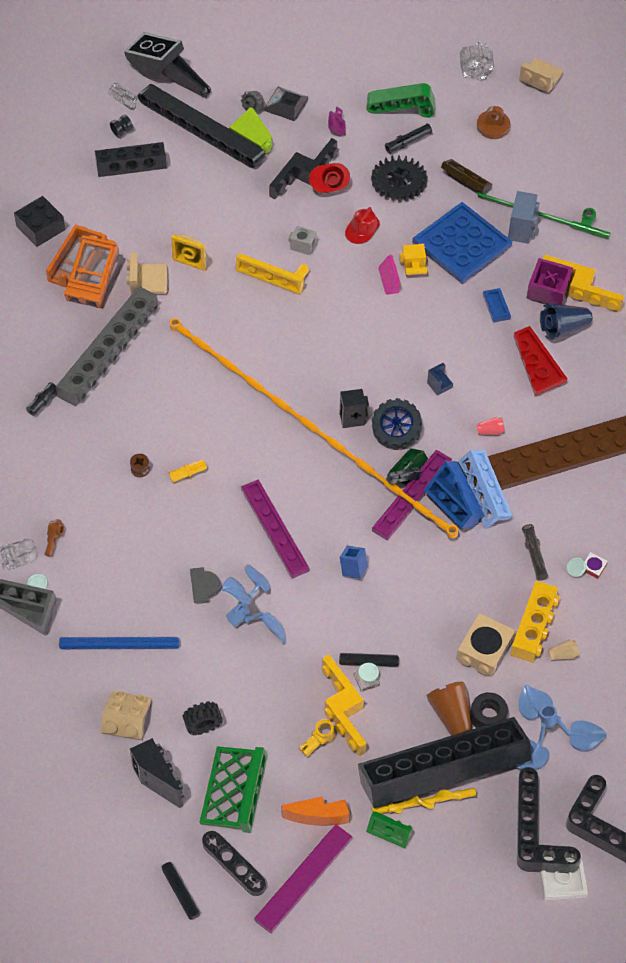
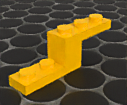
[543,254,624,312]
[321,654,367,756]

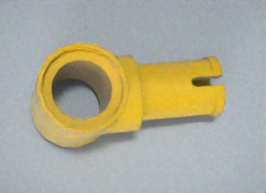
[298,719,336,757]

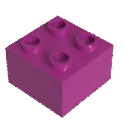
[526,258,573,305]

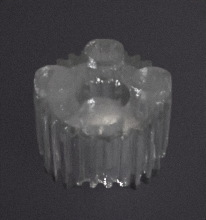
[460,42,494,81]

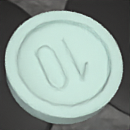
[567,557,586,577]
[27,574,48,589]
[358,663,379,683]

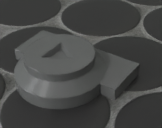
[190,567,220,603]

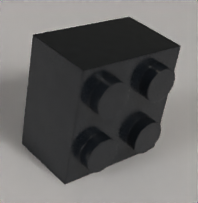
[14,195,65,247]

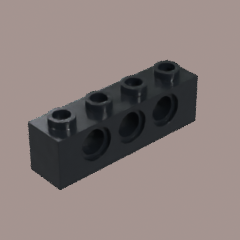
[95,142,167,177]

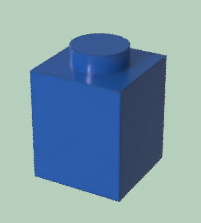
[339,545,368,579]

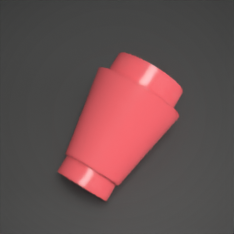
[476,417,505,435]

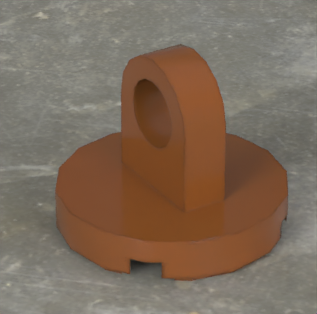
[476,106,511,139]

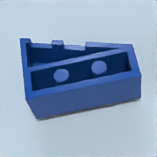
[424,461,484,529]

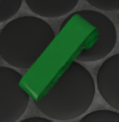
[366,83,435,118]

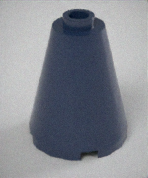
[540,303,593,340]

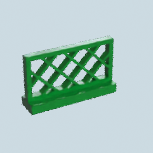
[200,746,267,833]

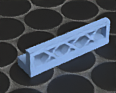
[458,450,512,528]

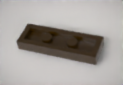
[441,159,493,193]

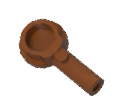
[44,519,64,557]

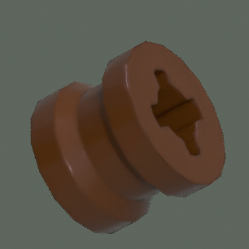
[130,454,150,478]

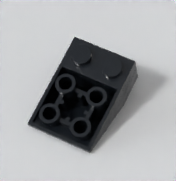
[130,738,184,808]

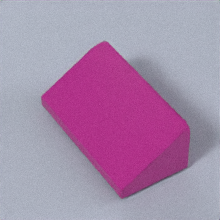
[378,254,400,295]

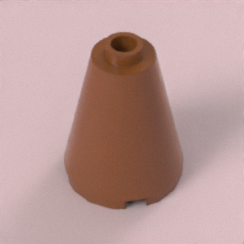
[426,681,472,736]

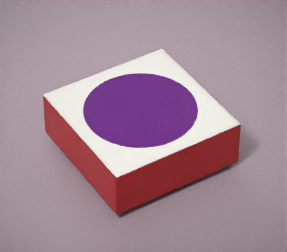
[585,552,608,579]

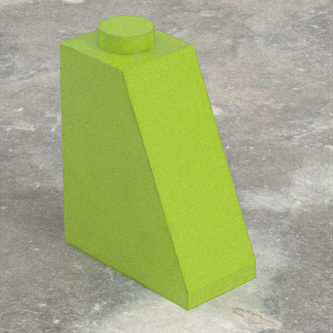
[229,107,272,154]

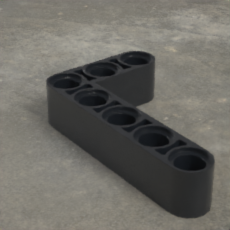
[517,767,581,873]
[566,775,626,863]

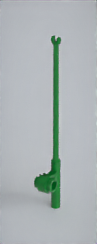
[478,192,611,239]

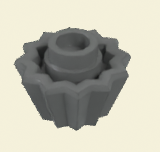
[240,91,264,113]

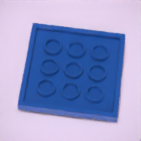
[412,202,512,283]

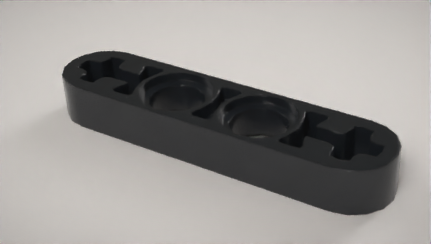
[202,831,266,896]

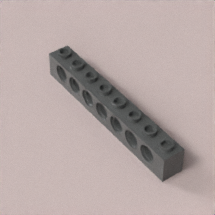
[56,286,158,406]

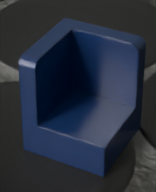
[427,363,453,396]

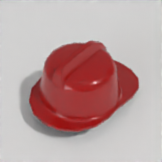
[309,163,350,193]
[345,207,380,244]

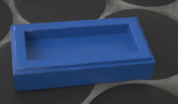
[483,288,511,323]

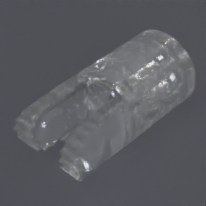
[108,82,137,110]

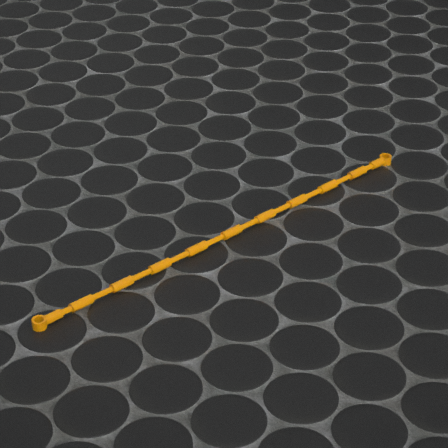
[170,318,458,539]

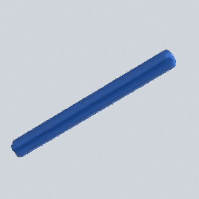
[59,637,179,649]

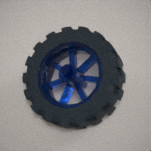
[372,398,422,450]

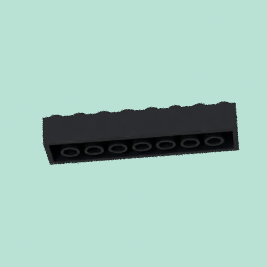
[358,717,532,808]

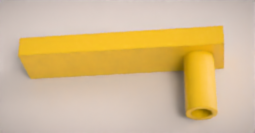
[235,253,309,295]

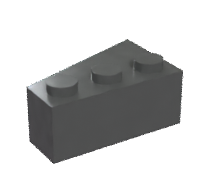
[0,579,57,635]

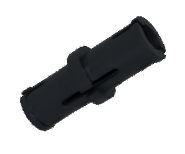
[26,382,57,416]

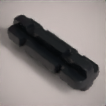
[386,467,421,484]

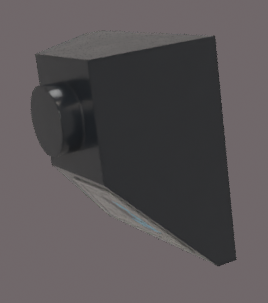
[264,86,308,121]

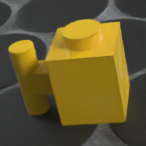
[399,244,427,275]

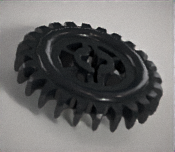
[371,155,428,201]

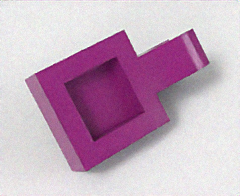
[328,106,345,137]

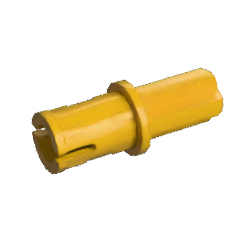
[168,459,207,483]

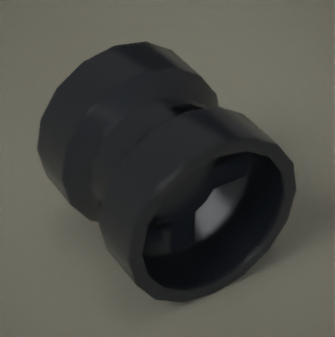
[109,114,133,137]

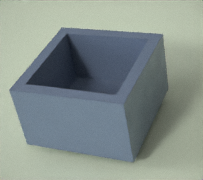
[508,191,540,244]

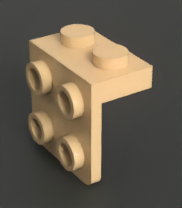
[519,58,563,93]
[127,253,167,294]
[101,691,151,740]

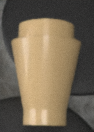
[548,639,579,661]

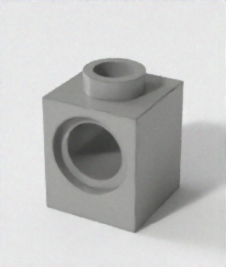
[288,226,317,255]

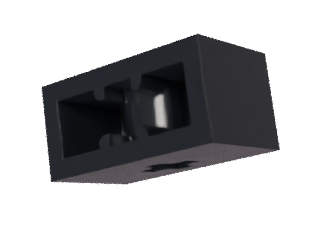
[339,389,369,428]

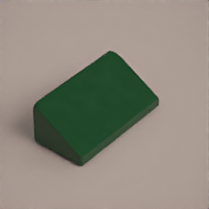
[388,448,428,485]

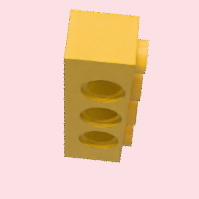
[510,581,560,663]

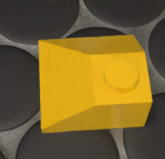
[171,234,206,271]

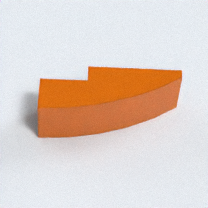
[281,796,349,826]

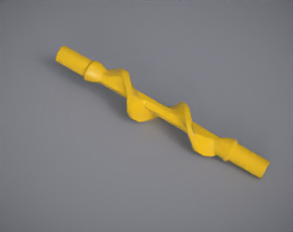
[371,788,476,814]

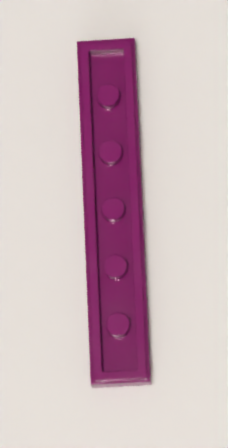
[372,450,452,541]
[241,479,309,579]
[254,824,352,934]

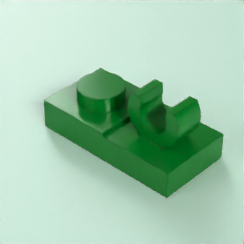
[366,811,413,848]

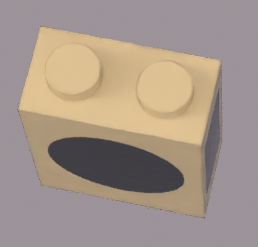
[456,613,515,677]

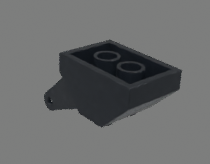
[124,32,211,98]

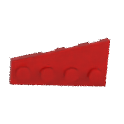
[513,326,568,396]

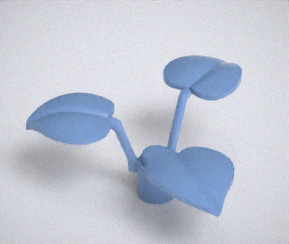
[222,564,285,644]
[516,684,606,770]

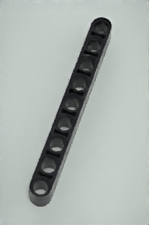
[137,84,266,168]

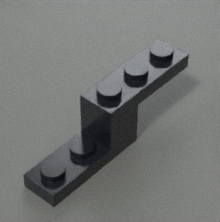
[269,138,338,199]

